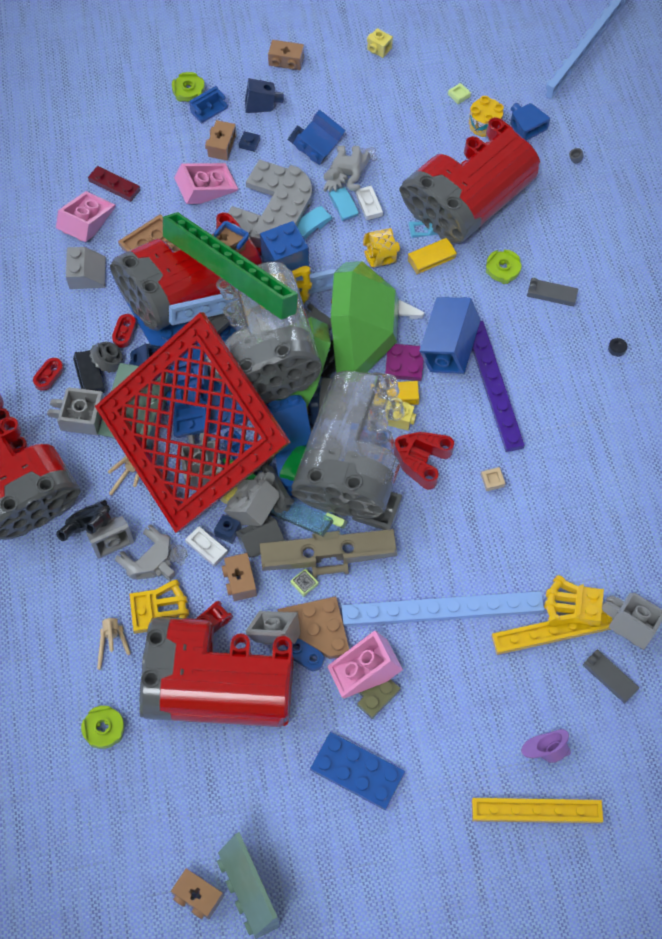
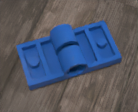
[166,358,210,438]

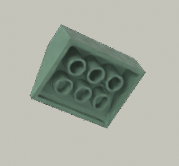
[98,363,173,449]
[217,832,280,939]

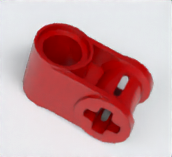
[196,601,233,633]

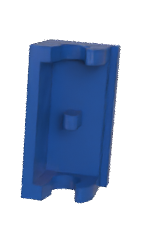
[189,86,228,124]

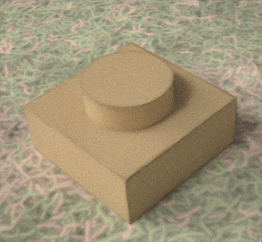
[481,467,505,492]

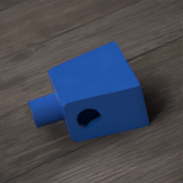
[510,103,550,141]

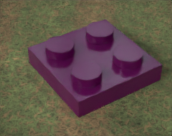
[385,344,423,381]

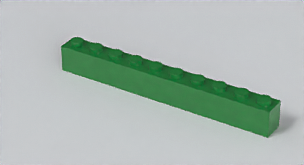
[163,212,298,320]

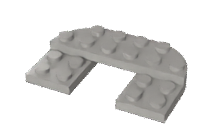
[228,159,312,248]

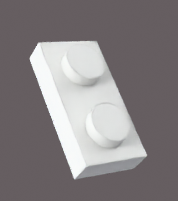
[355,186,383,221]
[185,527,228,567]

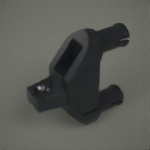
[56,500,112,541]

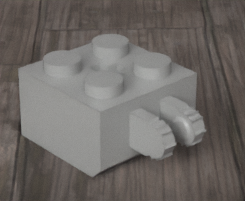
[47,387,104,435]
[181,433,222,487]
[224,472,279,526]
[602,593,662,650]

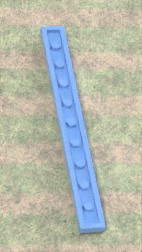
[546,0,628,99]
[169,269,335,325]
[342,592,544,627]

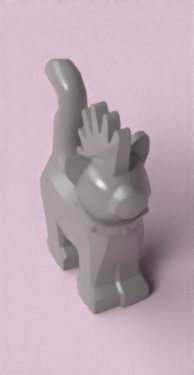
[323,146,371,193]

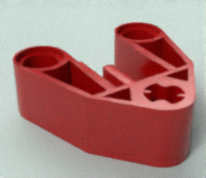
[394,432,454,490]

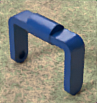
[213,221,249,250]

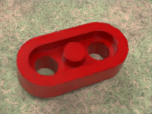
[112,314,136,348]
[33,358,64,391]

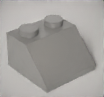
[66,247,106,289]
[86,516,134,559]
[246,611,300,644]

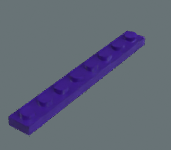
[472,321,525,452]

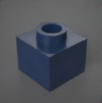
[214,514,241,544]

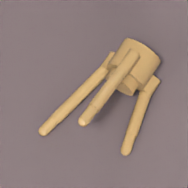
[108,456,140,495]
[97,618,131,670]

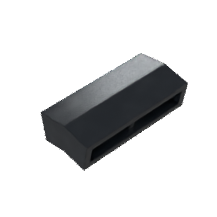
[73,350,105,393]

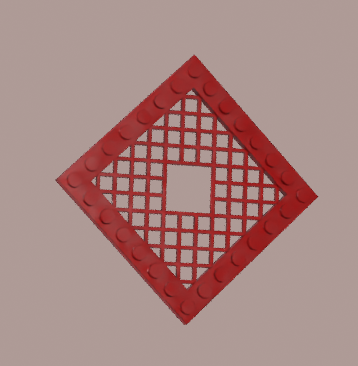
[95,312,291,533]

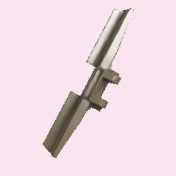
[260,529,397,578]

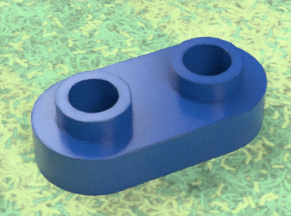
[286,639,324,671]

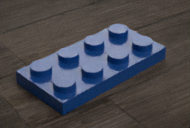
[310,732,405,811]

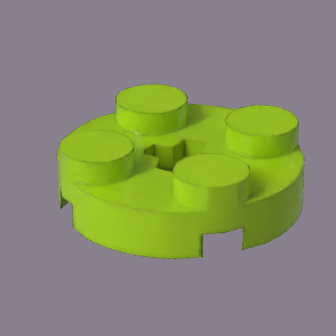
[172,72,205,102]
[486,249,522,284]
[81,705,124,749]

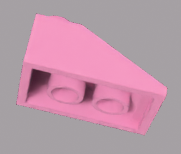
[174,163,238,204]
[56,191,115,242]
[327,631,403,698]

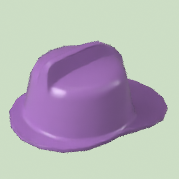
[521,729,571,763]

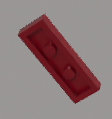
[88,166,140,202]

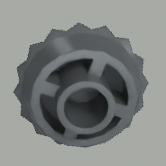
[89,341,123,373]

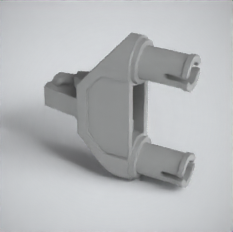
[115,524,175,581]

